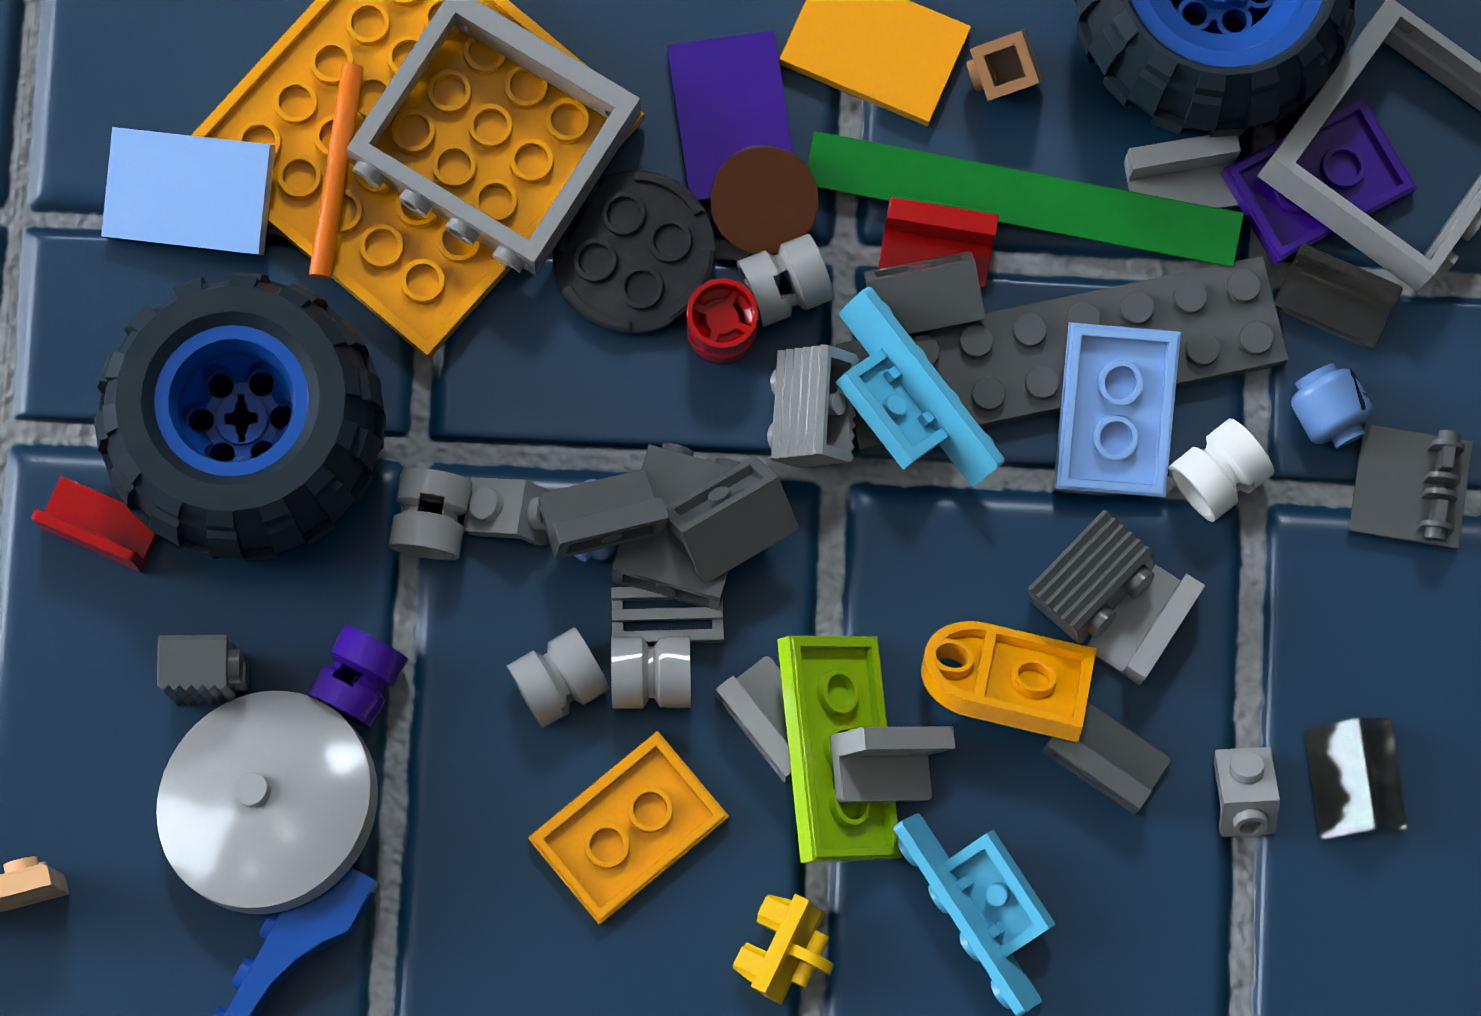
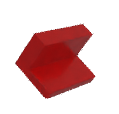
[878,197,999,290]
[31,476,159,573]

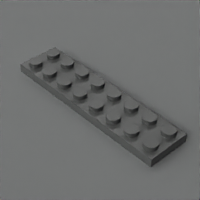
[836,256,1288,454]

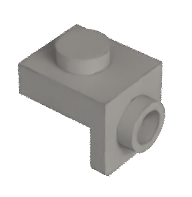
[463,477,550,546]
[1213,747,1280,838]

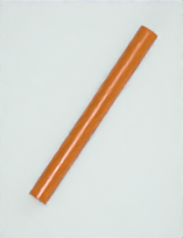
[309,63,364,280]

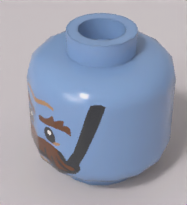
[1291,363,1373,449]

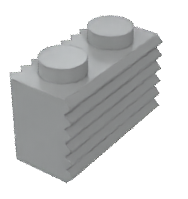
[767,344,859,468]

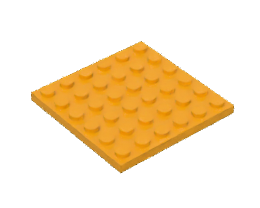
[191,0,645,360]

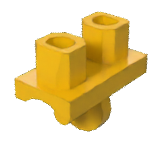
[733,894,835,1005]

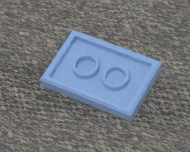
[101,127,276,255]
[1053,322,1181,497]

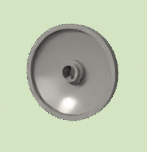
[156,691,378,914]

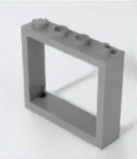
[346,0,641,276]
[1257,0,1481,292]

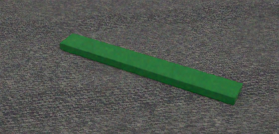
[807,131,1244,267]

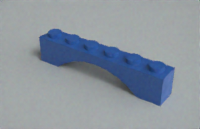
[213,867,380,1016]

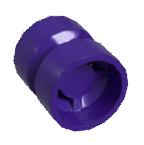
[307,625,408,729]

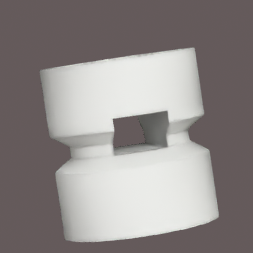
[1168,418,1275,522]

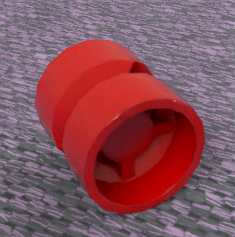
[686,278,759,365]

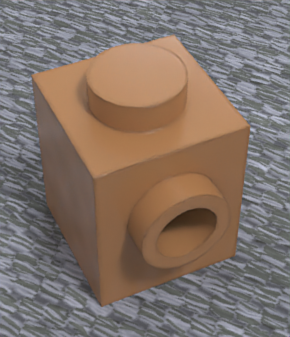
[967,28,1045,101]

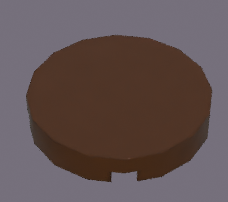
[710,145,819,254]

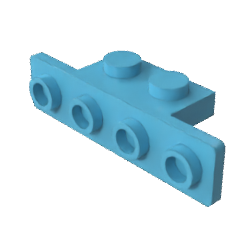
[835,286,1005,487]
[893,813,1056,1016]

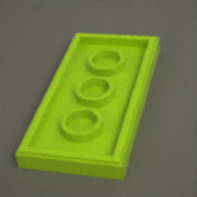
[777,636,902,863]

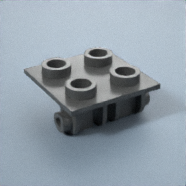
[1348,424,1473,549]

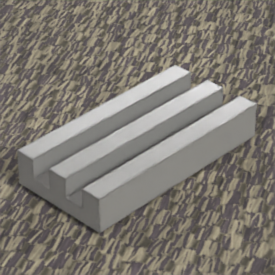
[611,587,724,644]

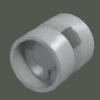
[736,233,835,328]
[388,468,473,560]
[506,627,610,729]
[611,635,691,709]

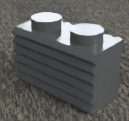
[1028,510,1155,644]
[157,635,249,706]

